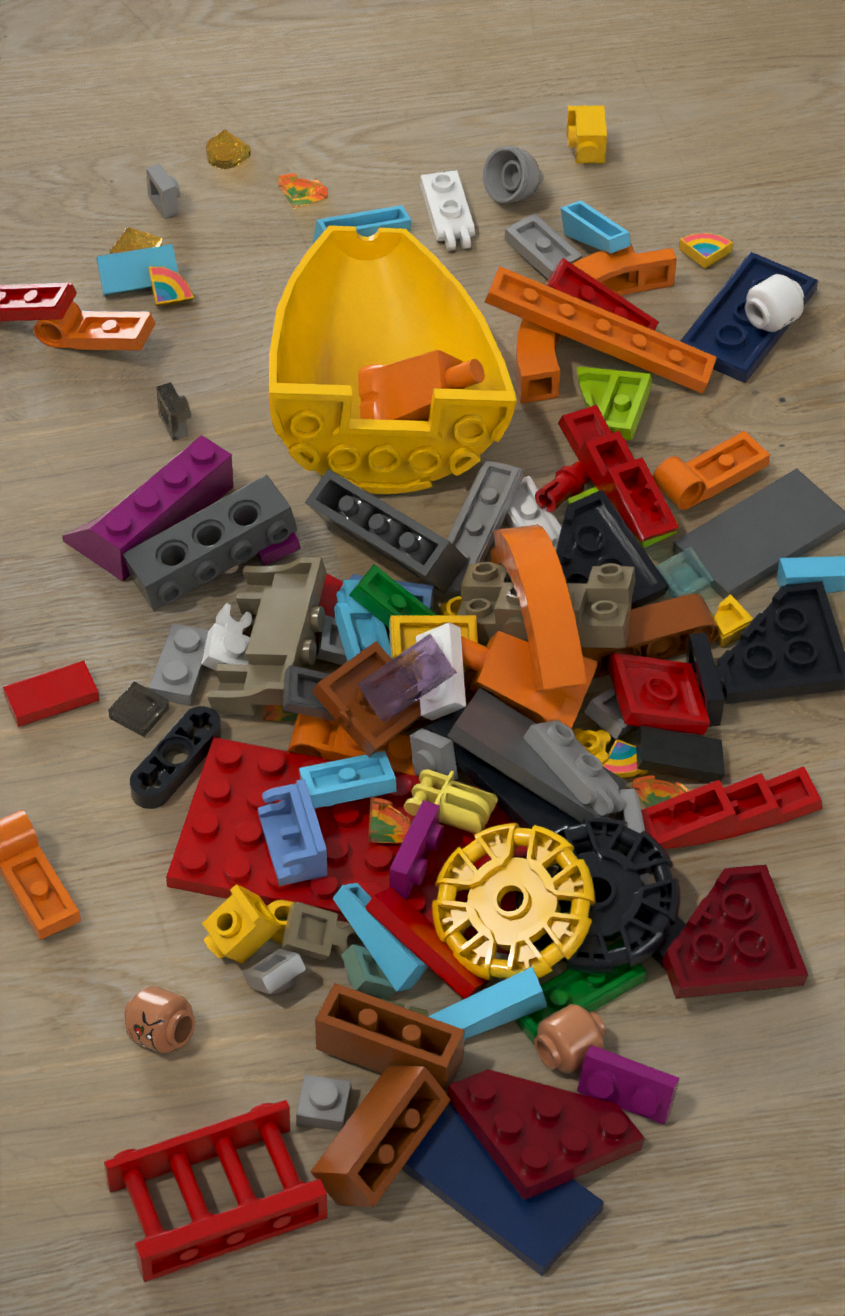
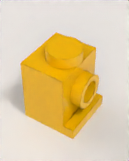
[566,105,607,163]
[202,884,282,964]

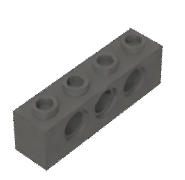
[305,469,468,594]
[122,475,298,611]

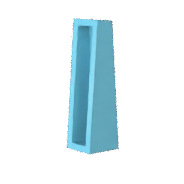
[561,200,631,254]
[313,205,412,244]
[776,556,845,593]
[333,883,428,992]
[428,967,547,1039]

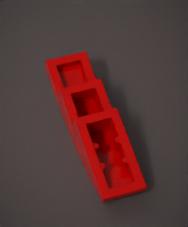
[558,405,679,542]
[641,766,823,849]

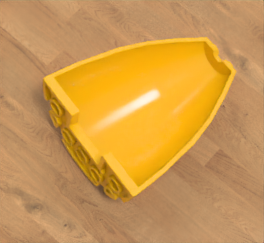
[268,225,517,494]

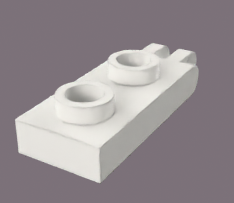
[420,170,475,251]

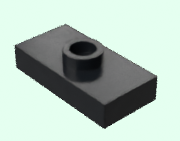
[686,633,725,727]

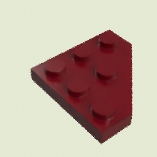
[663,864,808,999]
[447,1069,645,1200]

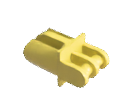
[404,769,498,834]

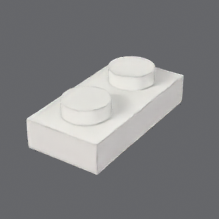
[416,622,466,720]

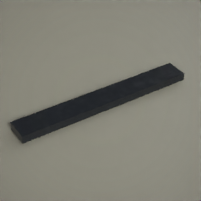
[428,708,686,969]

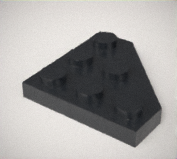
[555,490,669,610]
[717,581,845,704]

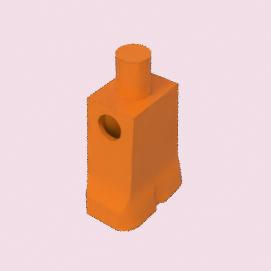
[358,349,485,421]
[461,631,598,729]

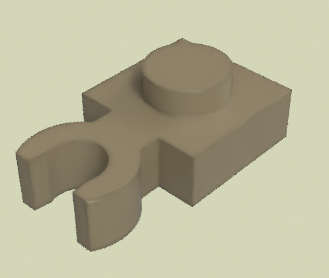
[281,901,360,961]

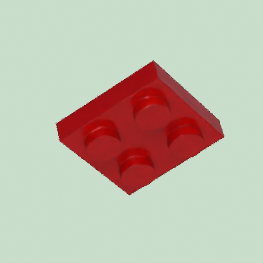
[607,653,710,735]

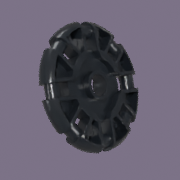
[515,817,681,974]

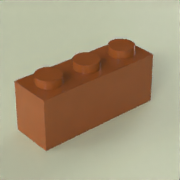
[315,983,465,1094]
[310,1066,451,1207]

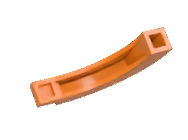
[515,244,677,404]
[490,524,587,691]

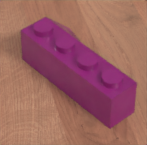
[62,435,234,581]

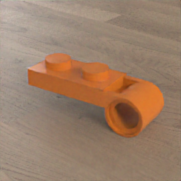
[33,301,156,351]
[653,430,770,510]
[287,714,416,775]
[0,810,81,940]

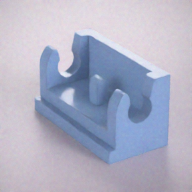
[258,779,327,886]

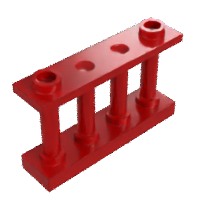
[104,1100,328,1282]

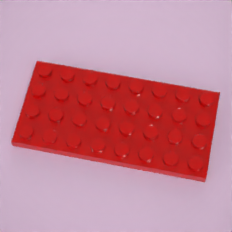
[166,737,528,954]

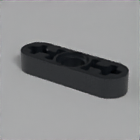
[130,706,221,809]

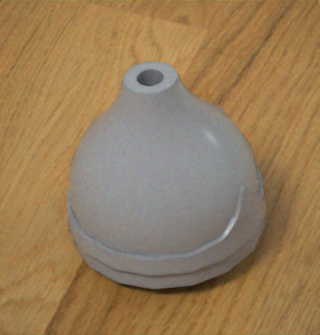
[483,146,544,204]

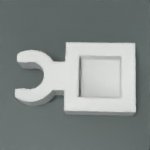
[201,603,252,670]

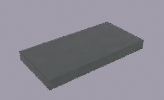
[673,468,845,599]
[447,688,627,823]

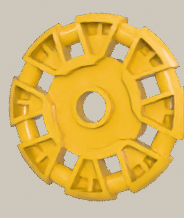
[432,823,595,981]

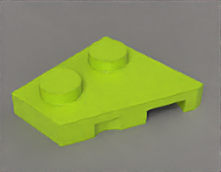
[576,366,653,440]

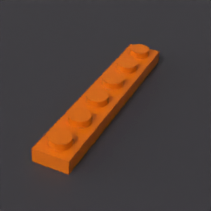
[485,266,716,394]

